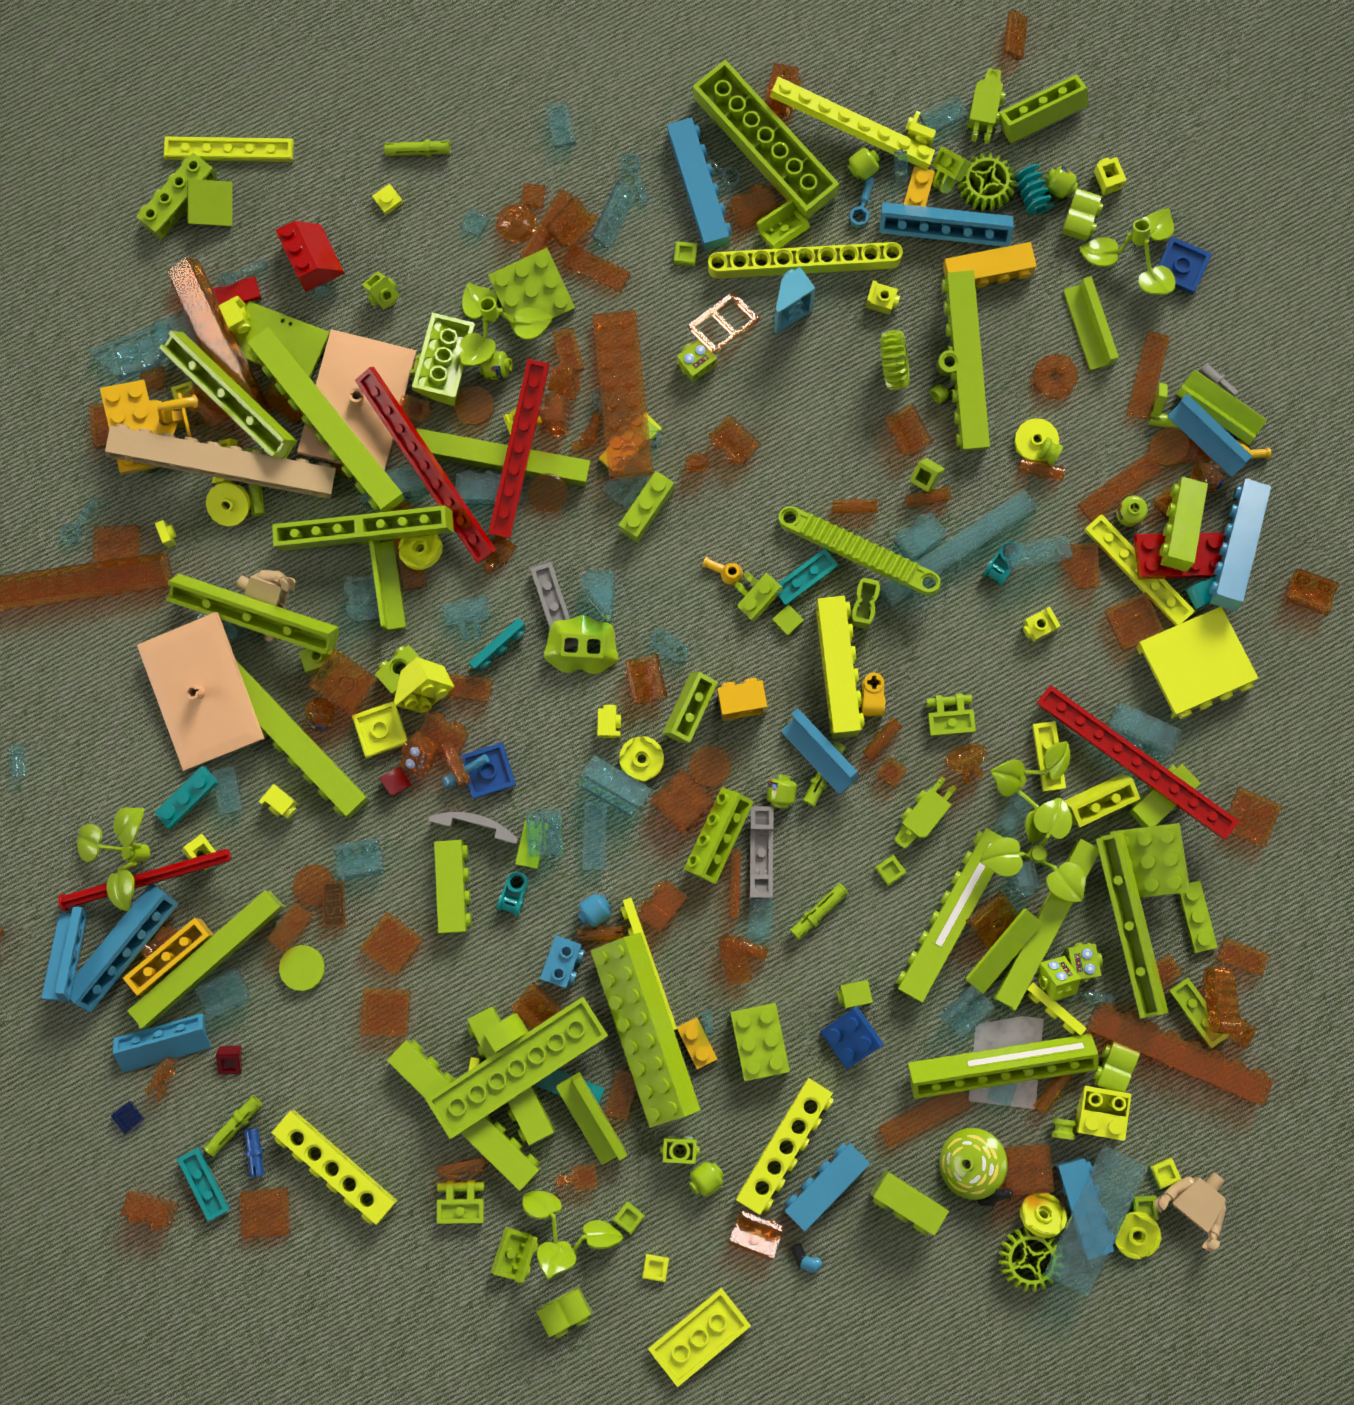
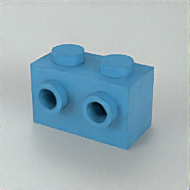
[540,935,585,989]

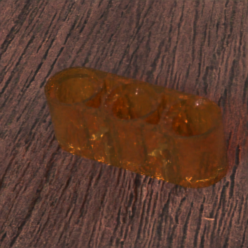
[1203,967,1241,1035]

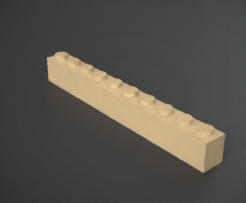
[105,424,336,499]

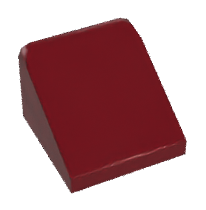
[379,767,412,798]
[216,1045,242,1075]

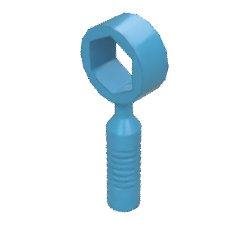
[849,177,875,228]
[442,754,489,788]

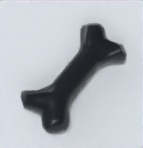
[978,1189,1014,1207]

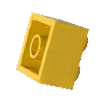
[717,678,767,721]

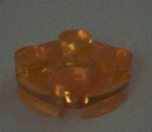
[1032,354,1078,399]

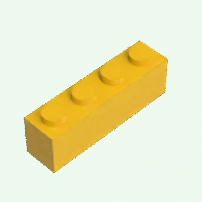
[943,242,1037,288]
[123,918,214,996]

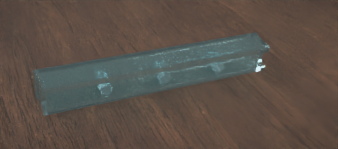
[879,489,1038,610]

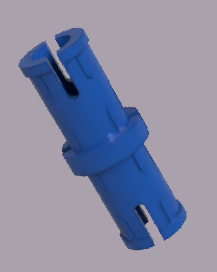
[244,1128,265,1177]

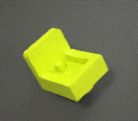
[905,111,936,148]

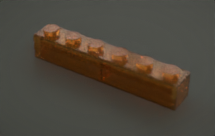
[520,188,574,259]

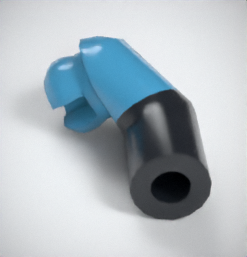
[791,1243,822,1273]

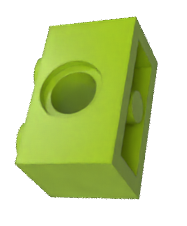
[375,644,420,696]

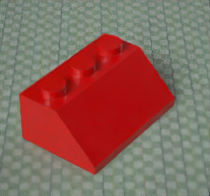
[275,221,345,292]

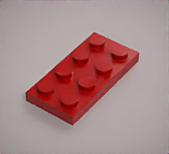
[1133,532,1223,579]

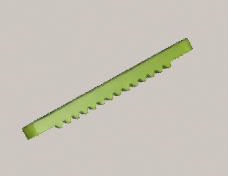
[779,506,941,596]

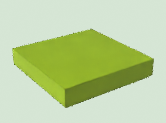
[187,179,233,227]

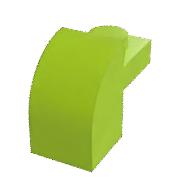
[483,1013,529,1053]

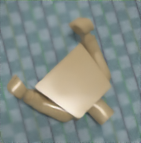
[236,570,295,641]
[1154,1172,1226,1252]

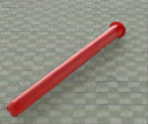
[58,849,232,912]

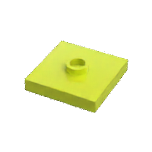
[352,701,409,758]

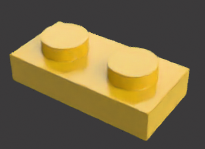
[904,166,935,207]
[677,1018,717,1069]

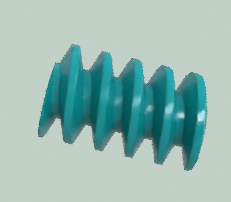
[1015,164,1054,215]

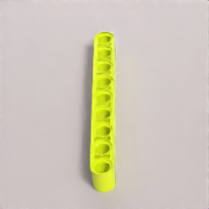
[708,242,903,279]

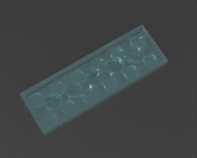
[1044,1145,1148,1297]

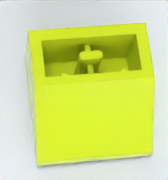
[394,657,454,714]
[1074,1086,1132,1141]

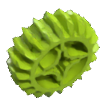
[957,153,1016,212]
[880,330,910,391]
[998,1226,1063,1292]

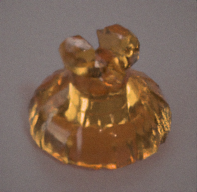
[496,203,537,243]
[945,744,987,783]

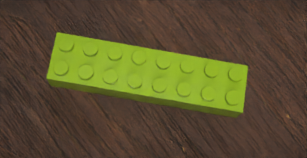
[692,59,839,220]
[590,933,701,1128]

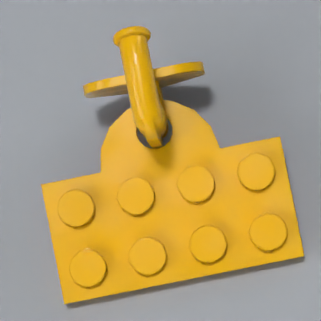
[100,380,198,475]

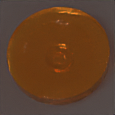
[454,386,494,426]
[1149,428,1190,467]
[528,473,568,512]
[690,746,730,787]
[293,865,335,906]

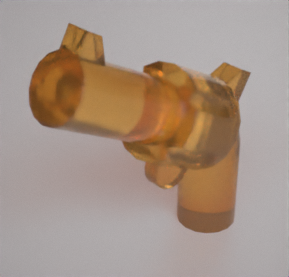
[571,413,604,451]

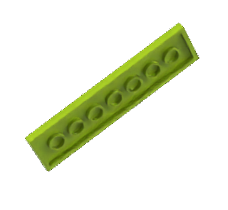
[425,997,608,1139]

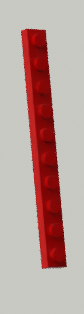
[355,367,497,564]
[1036,685,1239,841]

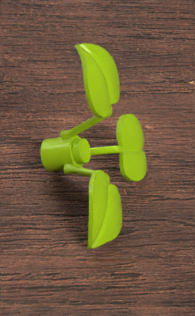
[1080,208,1175,295]
[459,282,552,366]
[990,741,1070,844]
[980,798,1086,902]
[77,807,150,911]
[522,1191,623,1280]

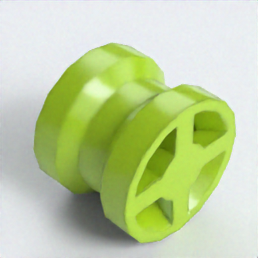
[1036,437,1063,465]
[1051,1118,1077,1140]

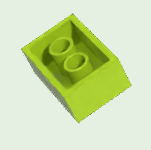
[730,1003,790,1081]
[870,1169,949,1236]

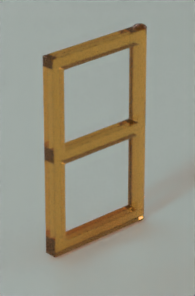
[687,291,760,354]

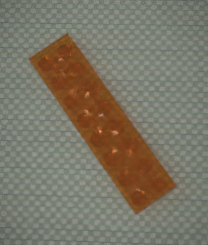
[592,310,654,479]

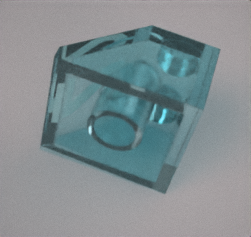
[581,569,616,624]

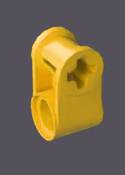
[861,672,885,716]

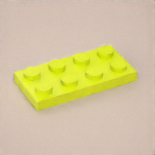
[648,1287,751,1387]

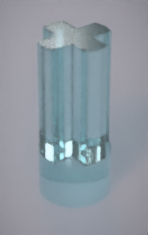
[894,149,909,183]
[9,744,25,777]

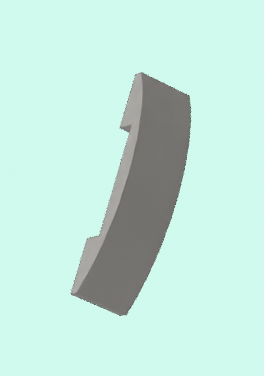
[750,806,774,898]
[428,812,519,845]

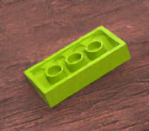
[412,313,475,406]

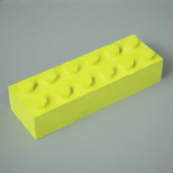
[816,596,864,739]

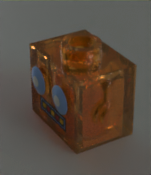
[399,731,441,777]

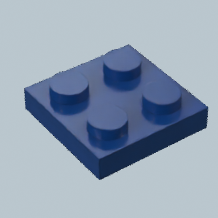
[1158,237,1212,295]
[460,742,517,799]
[820,1006,884,1069]

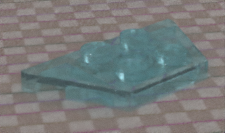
[89,320,172,381]

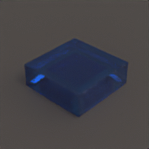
[111,1101,145,1134]

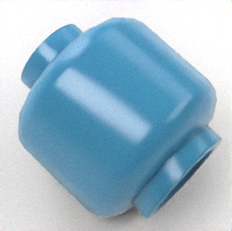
[577,893,612,927]

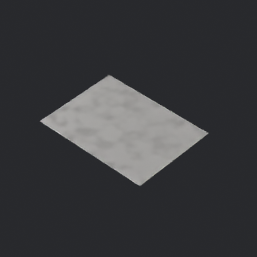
[969,1016,1044,1109]

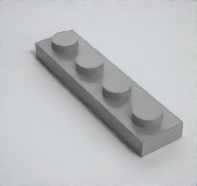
[530,562,578,651]

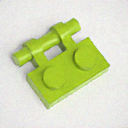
[926,693,976,737]
[437,1180,485,1224]

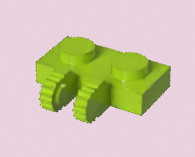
[931,146,971,194]
[734,571,784,622]

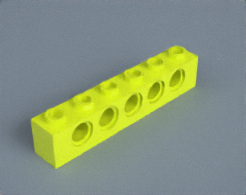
[736,1078,834,1215]
[271,1110,398,1225]

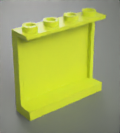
[1136,607,1259,720]

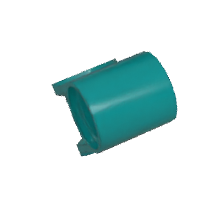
[982,542,1020,586]
[1186,576,1217,610]
[496,872,529,917]

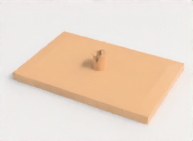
[297,329,417,471]
[137,612,265,771]

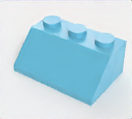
[774,267,815,334]

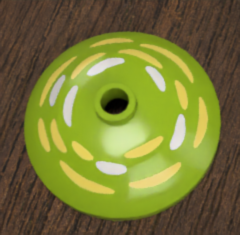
[939,1128,1008,1200]

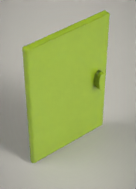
[226,301,330,379]

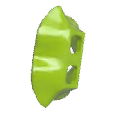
[544,615,619,674]

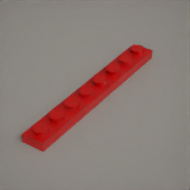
[488,359,550,539]

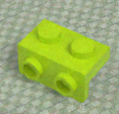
[756,199,810,249]
[491,1226,538,1284]

